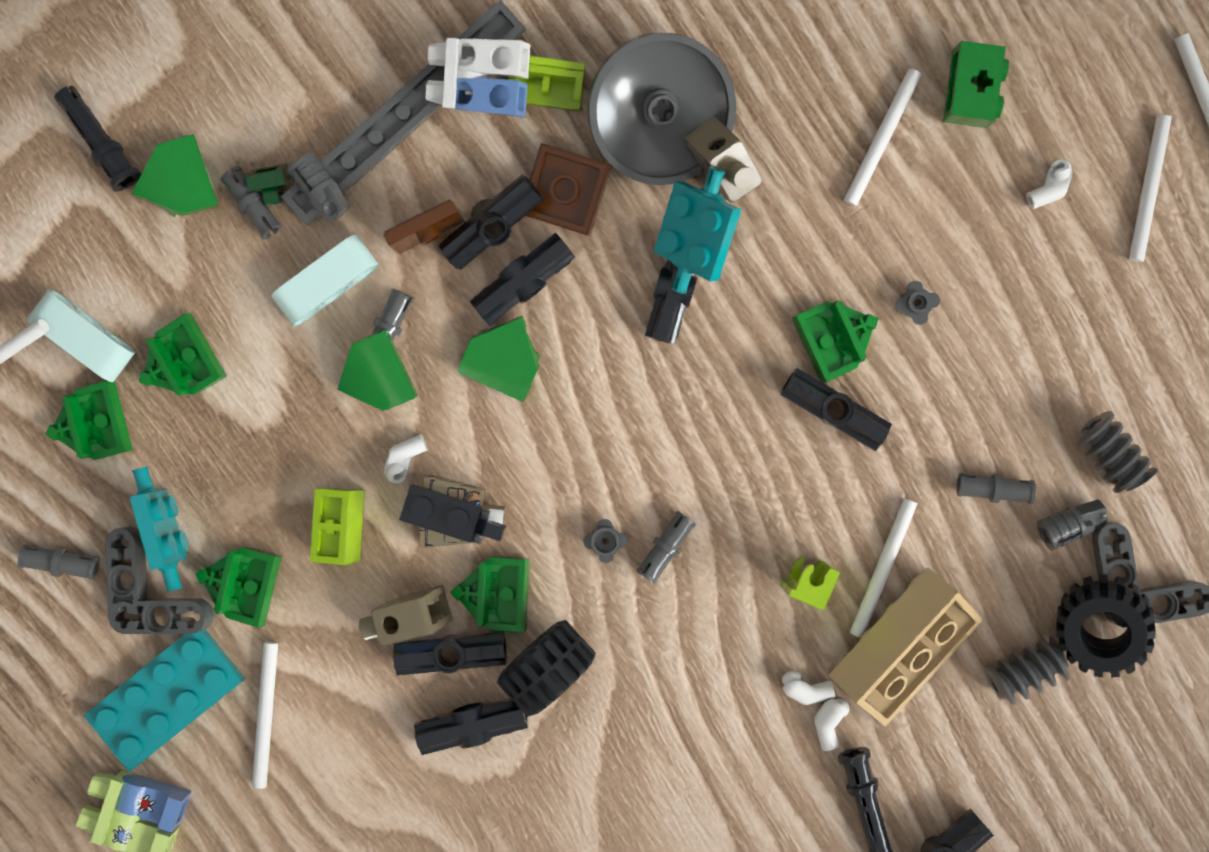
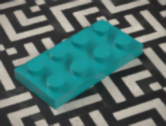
[83,630,246,772]

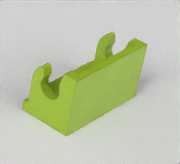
[508,56,586,112]
[310,487,365,565]
[780,557,840,611]

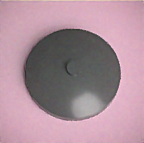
[587,32,736,185]

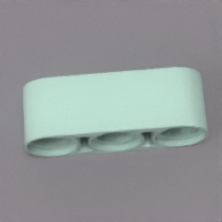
[271,234,379,327]
[26,289,136,382]

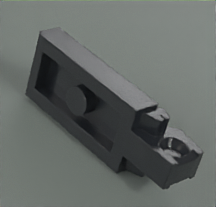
[399,484,506,544]

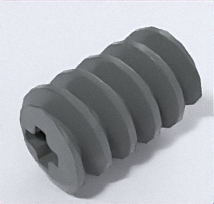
[1077,411,1158,493]
[984,636,1070,706]

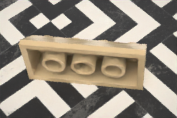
[828,567,983,727]

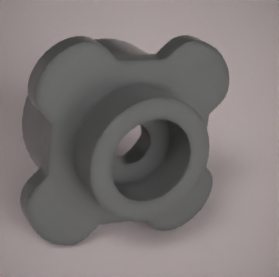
[895,281,940,325]
[584,519,627,563]

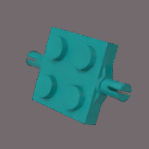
[653,167,742,294]
[129,467,189,592]

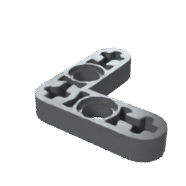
[1092,522,1209,628]
[105,526,214,634]

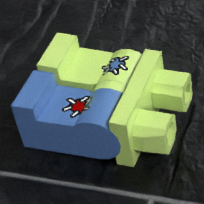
[76,770,192,852]

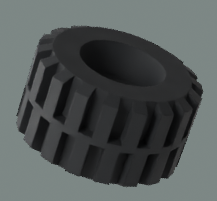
[1056,574,1156,678]
[497,620,596,717]

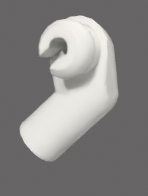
[1026,159,1073,209]
[384,434,428,484]
[782,671,835,705]
[814,697,849,751]

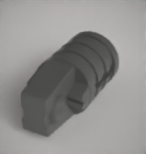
[286,152,350,222]
[1037,499,1108,551]

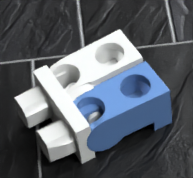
[425,38,531,118]

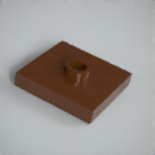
[526,143,612,236]
[383,200,465,254]

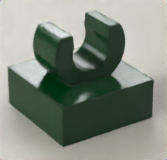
[245,163,291,206]

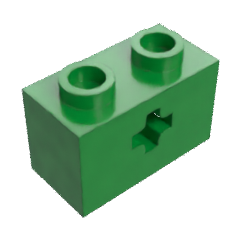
[943,41,1009,128]

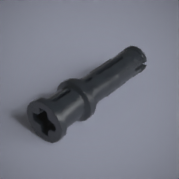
[54,85,141,192]
[838,747,893,852]

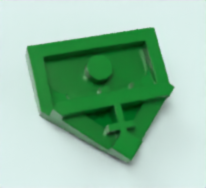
[132,134,218,217]
[792,301,879,383]
[139,313,227,396]
[457,315,540,402]
[337,328,418,411]
[45,381,133,460]
[195,547,282,628]
[450,556,530,633]

